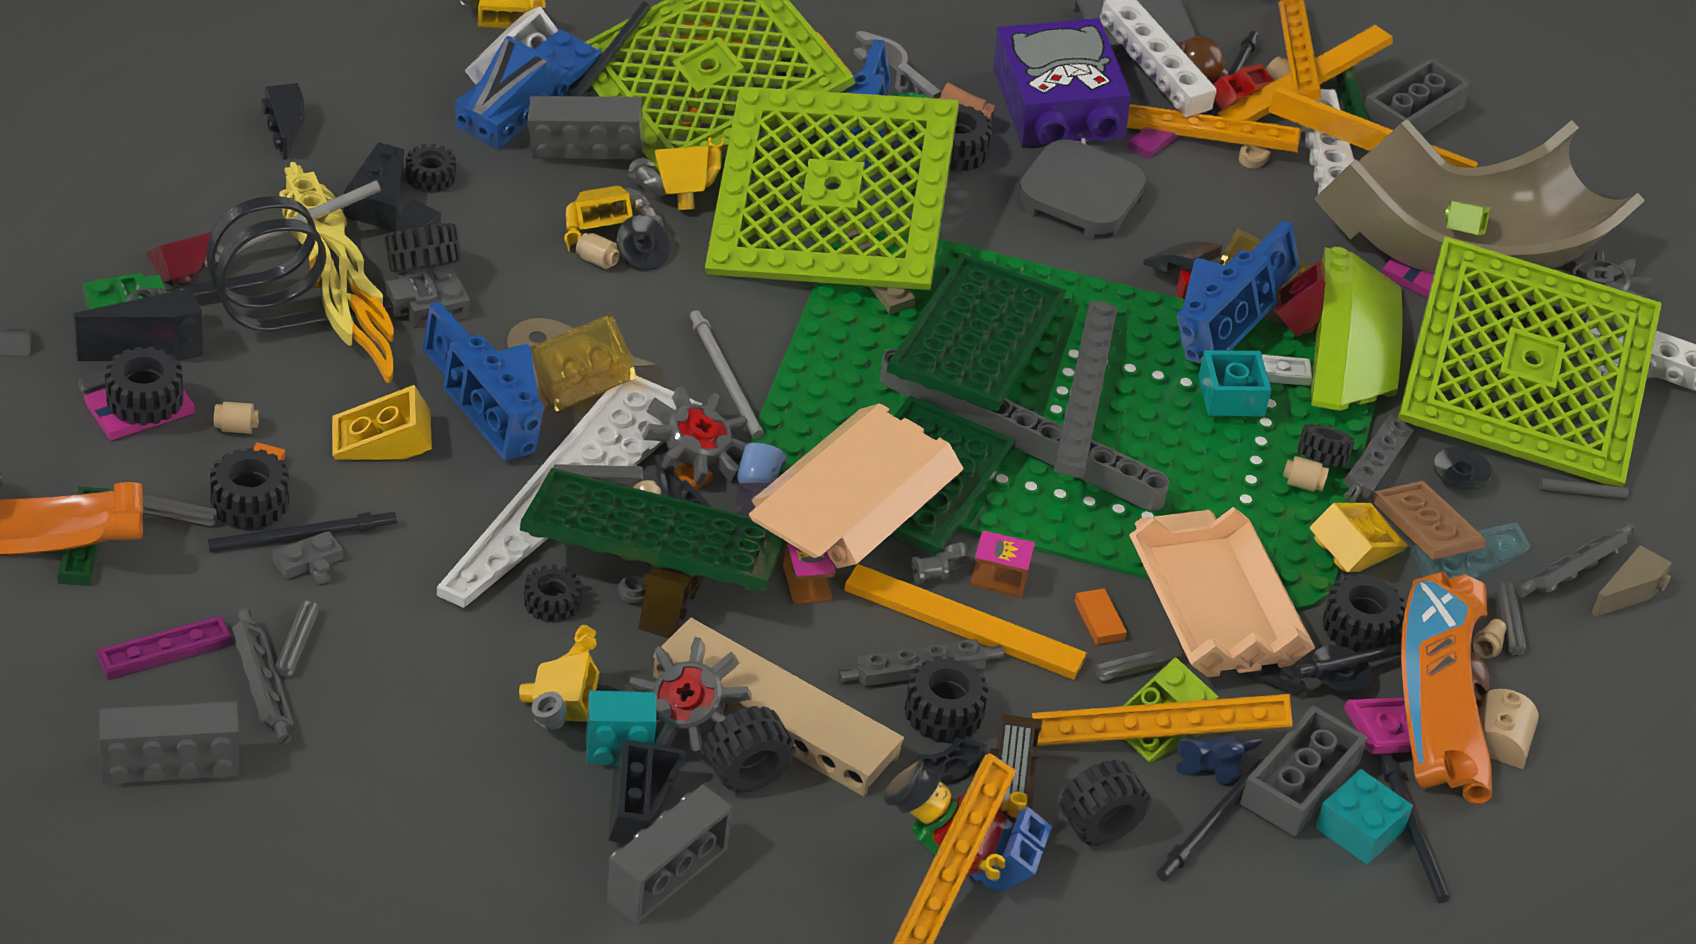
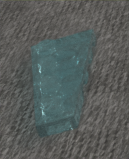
[1410,522,1530,579]

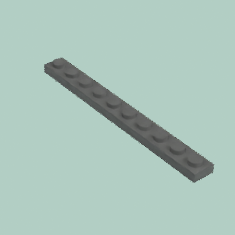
[1053,300,1118,479]

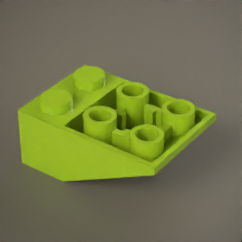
[1123,657,1219,763]

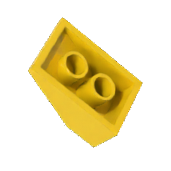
[332,385,432,460]
[1310,503,1408,572]

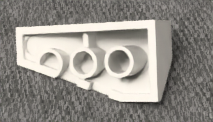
[465,6,558,85]

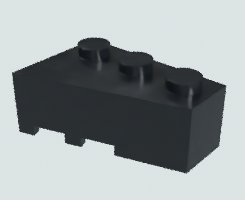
[344,142,404,232]
[608,739,687,844]

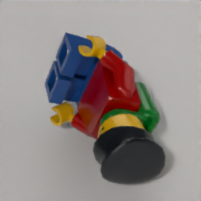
[884,759,1052,891]

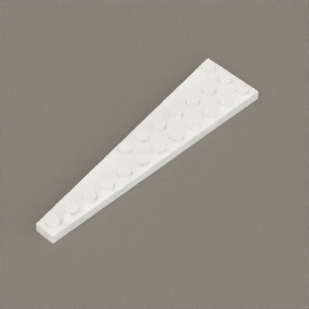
[437,370,702,608]

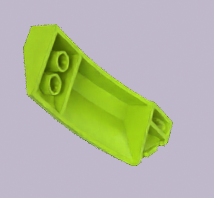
[1311,247,1402,411]

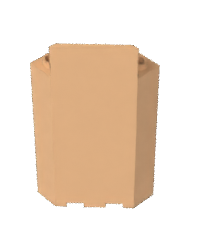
[749,403,963,569]
[1129,507,1315,677]

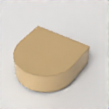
[1238,145,1271,169]

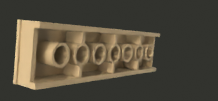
[653,618,904,797]

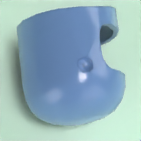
[737,443,787,495]

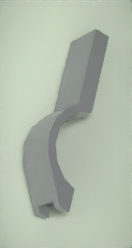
[853,31,941,99]

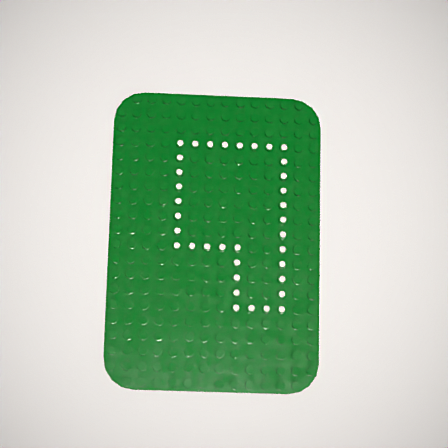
[752,226,1376,611]

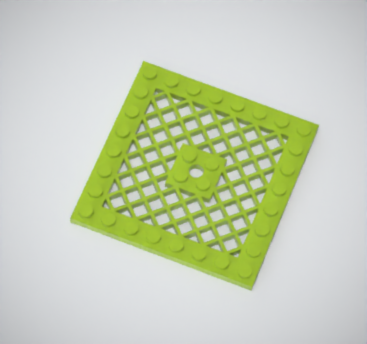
[582,0,855,174]
[705,86,959,290]
[1398,236,1662,487]

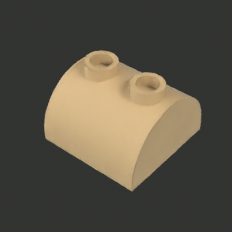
[1478,689,1539,769]

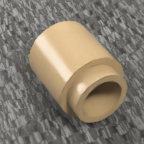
[576,233,620,269]
[214,402,259,434]
[1283,456,1329,492]

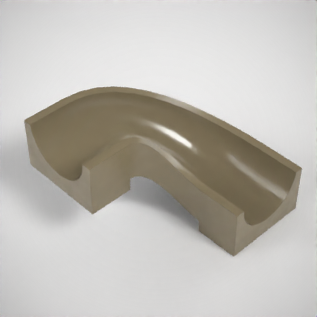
[1314,119,1645,280]

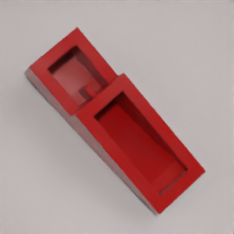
[1213,64,1274,110]

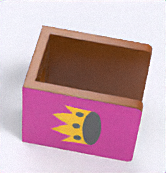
[970,531,1035,598]
[782,541,836,605]

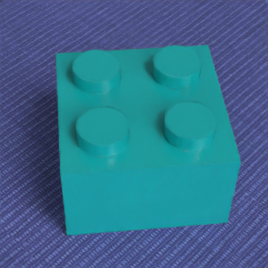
[1198,350,1271,416]
[586,691,656,765]
[1315,769,1413,865]

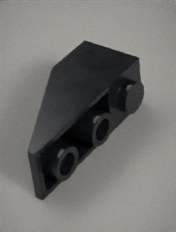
[261,83,304,160]

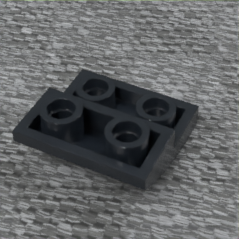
[1143,241,1222,273]

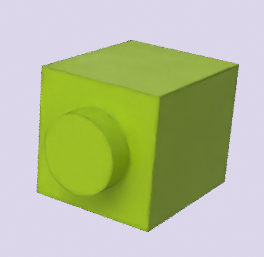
[1445,201,1491,235]

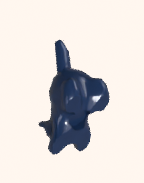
[1176,734,1262,784]

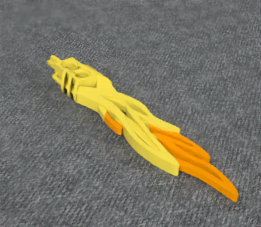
[279,162,394,383]

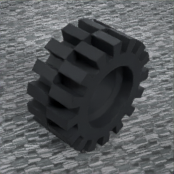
[405,144,456,193]
[1297,423,1355,466]
[524,564,582,623]

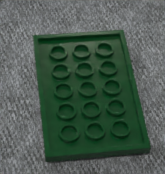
[889,396,1016,556]

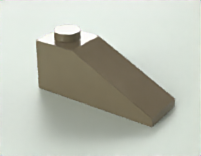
[1591,545,1672,617]

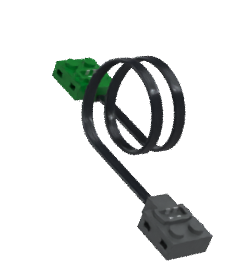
[83,196,470,331]

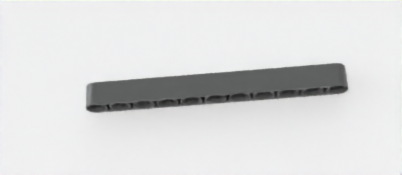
[880,349,1170,511]

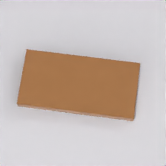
[1371,481,1486,560]

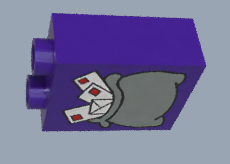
[993,18,1131,147]

